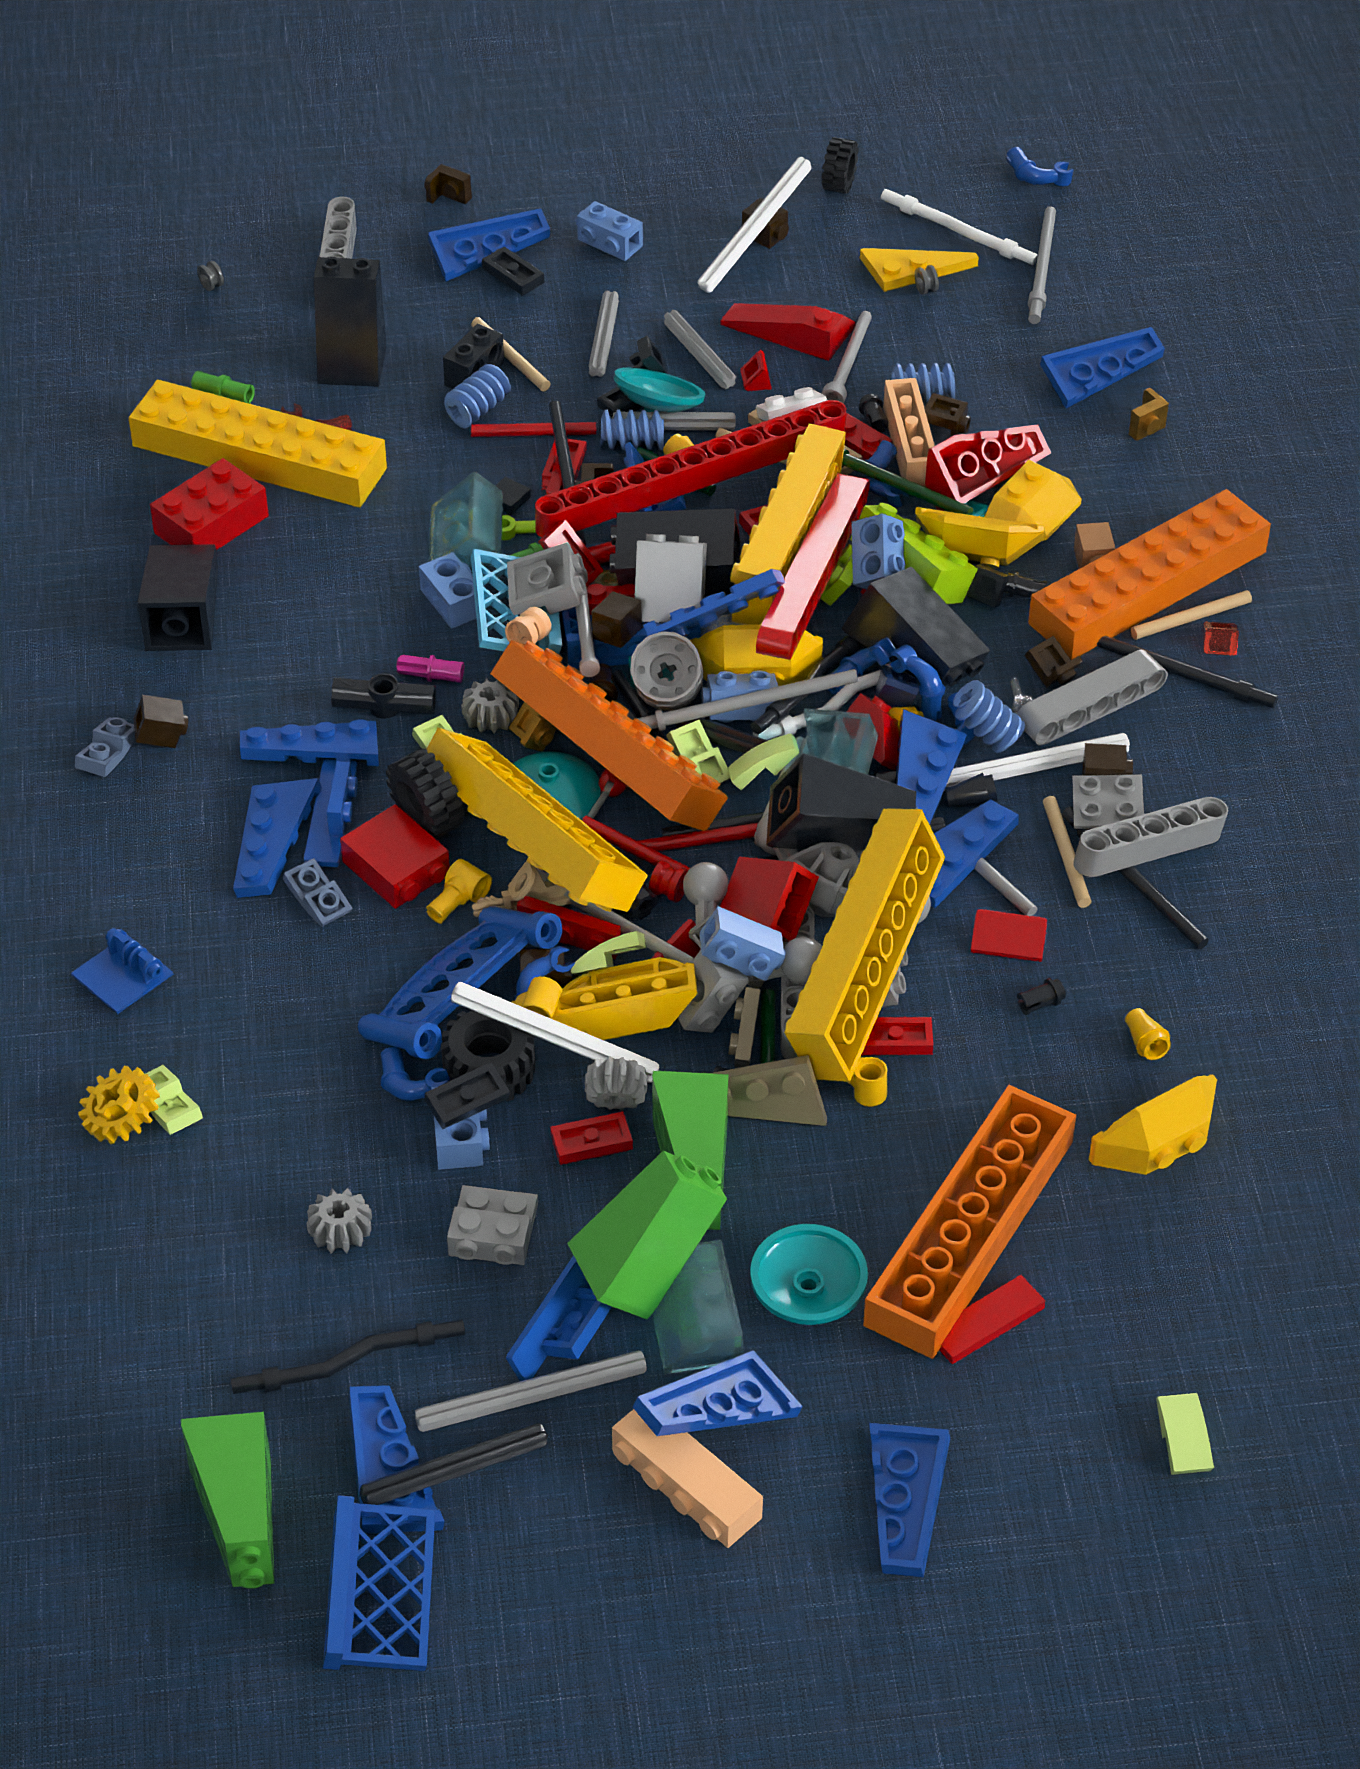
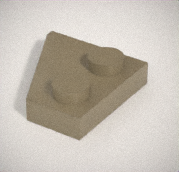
[728,987,760,1067]

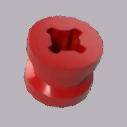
[649,860,688,903]

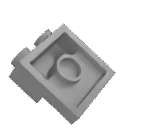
[507,542,586,615]
[447,1185,538,1265]

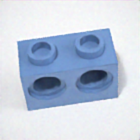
[852,513,905,590]
[419,552,485,629]
[431,1087,490,1170]

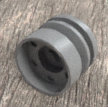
[630,632,703,711]

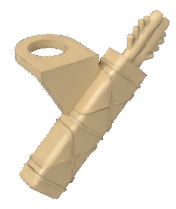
[472,860,571,917]

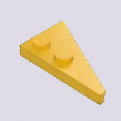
[860,248,979,292]

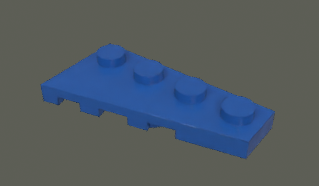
[896,709,967,825]
[633,1350,803,1436]

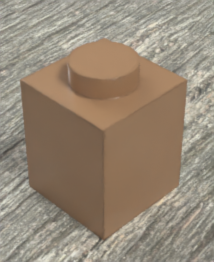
[1074,522,1116,569]

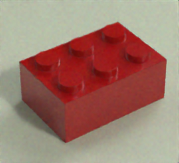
[150,458,269,550]

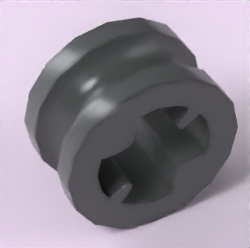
[197,260,224,291]
[914,265,939,295]

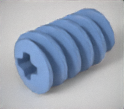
[891,363,955,402]
[444,364,511,428]
[601,410,664,450]
[953,680,1025,753]

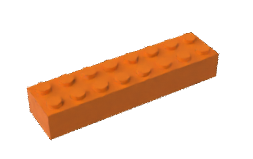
[1028,489,1271,660]
[490,640,728,831]
[863,1085,1076,1359]

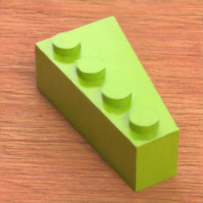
[850,503,978,604]

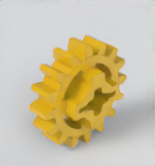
[78,1066,160,1144]

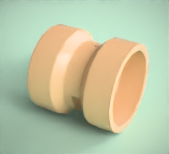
[505,607,551,644]

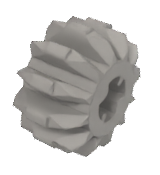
[461,678,519,734]
[585,1057,647,1111]
[307,1188,372,1254]

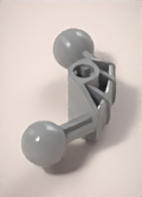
[756,814,931,924]
[683,862,822,989]

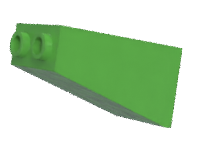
[652,1071,729,1230]
[567,1150,727,1319]
[181,1412,275,1588]

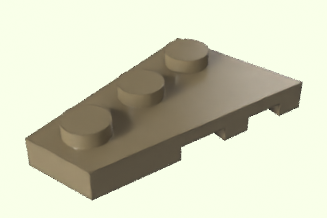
[710,1055,827,1126]

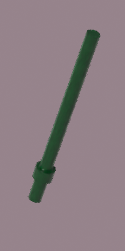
[842,449,973,515]

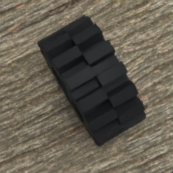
[822,137,859,194]

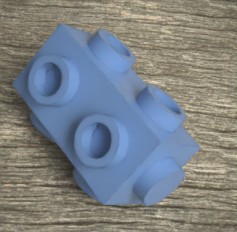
[576,201,643,261]
[701,671,778,723]
[700,906,786,981]

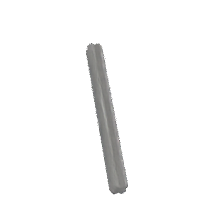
[415,1350,647,1432]

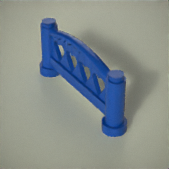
[358,906,562,1059]

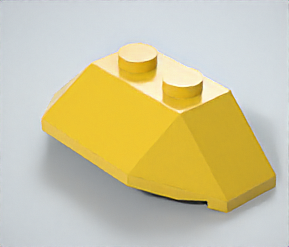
[984,460,1082,541]
[915,507,1045,569]
[690,624,823,686]
[552,957,697,1040]
[1089,1074,1217,1175]

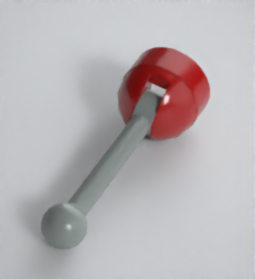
[587,769,627,818]

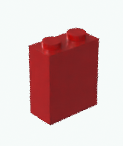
[340,804,450,909]
[720,857,819,942]

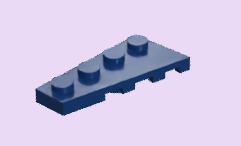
[428,208,550,282]
[1040,327,1165,408]
[643,569,786,637]
[240,719,379,766]
[233,778,322,898]
[929,799,1019,908]
[348,1386,444,1533]
[869,1423,950,1577]

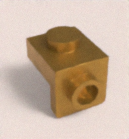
[1129,388,1169,441]
[509,702,557,752]

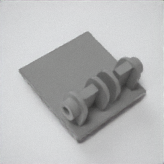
[1072,774,1144,829]

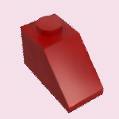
[836,693,899,770]

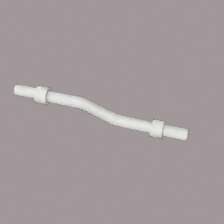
[881,189,1038,265]
[753,663,907,740]

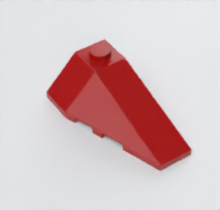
[720,303,856,361]
[925,425,1051,511]

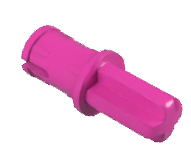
[396,655,465,683]

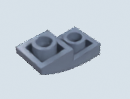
[75,717,135,777]
[283,858,353,927]

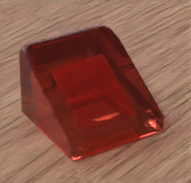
[1203,621,1239,655]

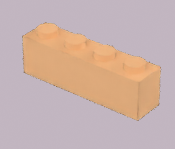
[883,378,935,487]
[612,1409,763,1548]

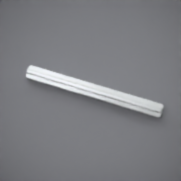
[698,157,811,293]
[944,733,1130,791]
[451,982,659,1083]

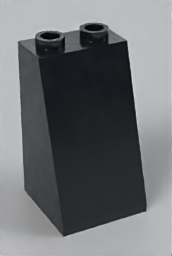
[314,257,386,387]
[610,508,741,596]
[138,544,218,651]
[841,567,990,687]
[766,753,918,852]

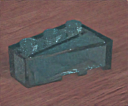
[804,708,878,775]

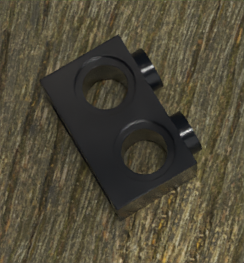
[443,323,504,389]

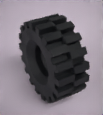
[386,749,464,839]

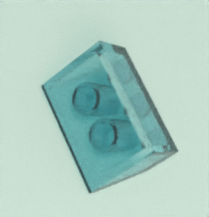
[428,471,503,573]
[652,1240,743,1374]

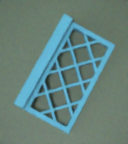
[471,549,562,654]

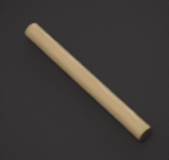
[471,317,551,392]
[1131,590,1252,640]
[1043,796,1091,908]

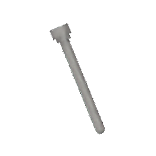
[821,311,872,404]

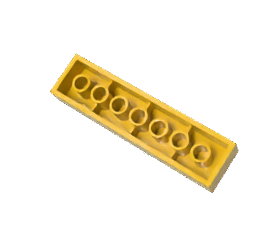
[128,379,387,508]
[730,423,846,625]
[426,728,648,912]
[784,808,945,1082]

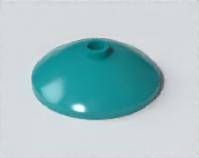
[613,368,705,413]
[513,751,601,820]
[750,1224,868,1325]

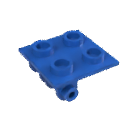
[71,928,174,1014]

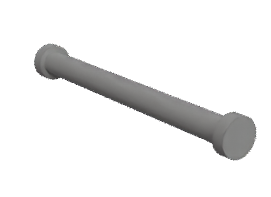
[575,569,600,677]

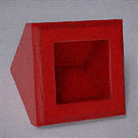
[740,350,772,391]

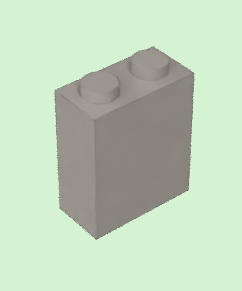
[635,534,707,623]

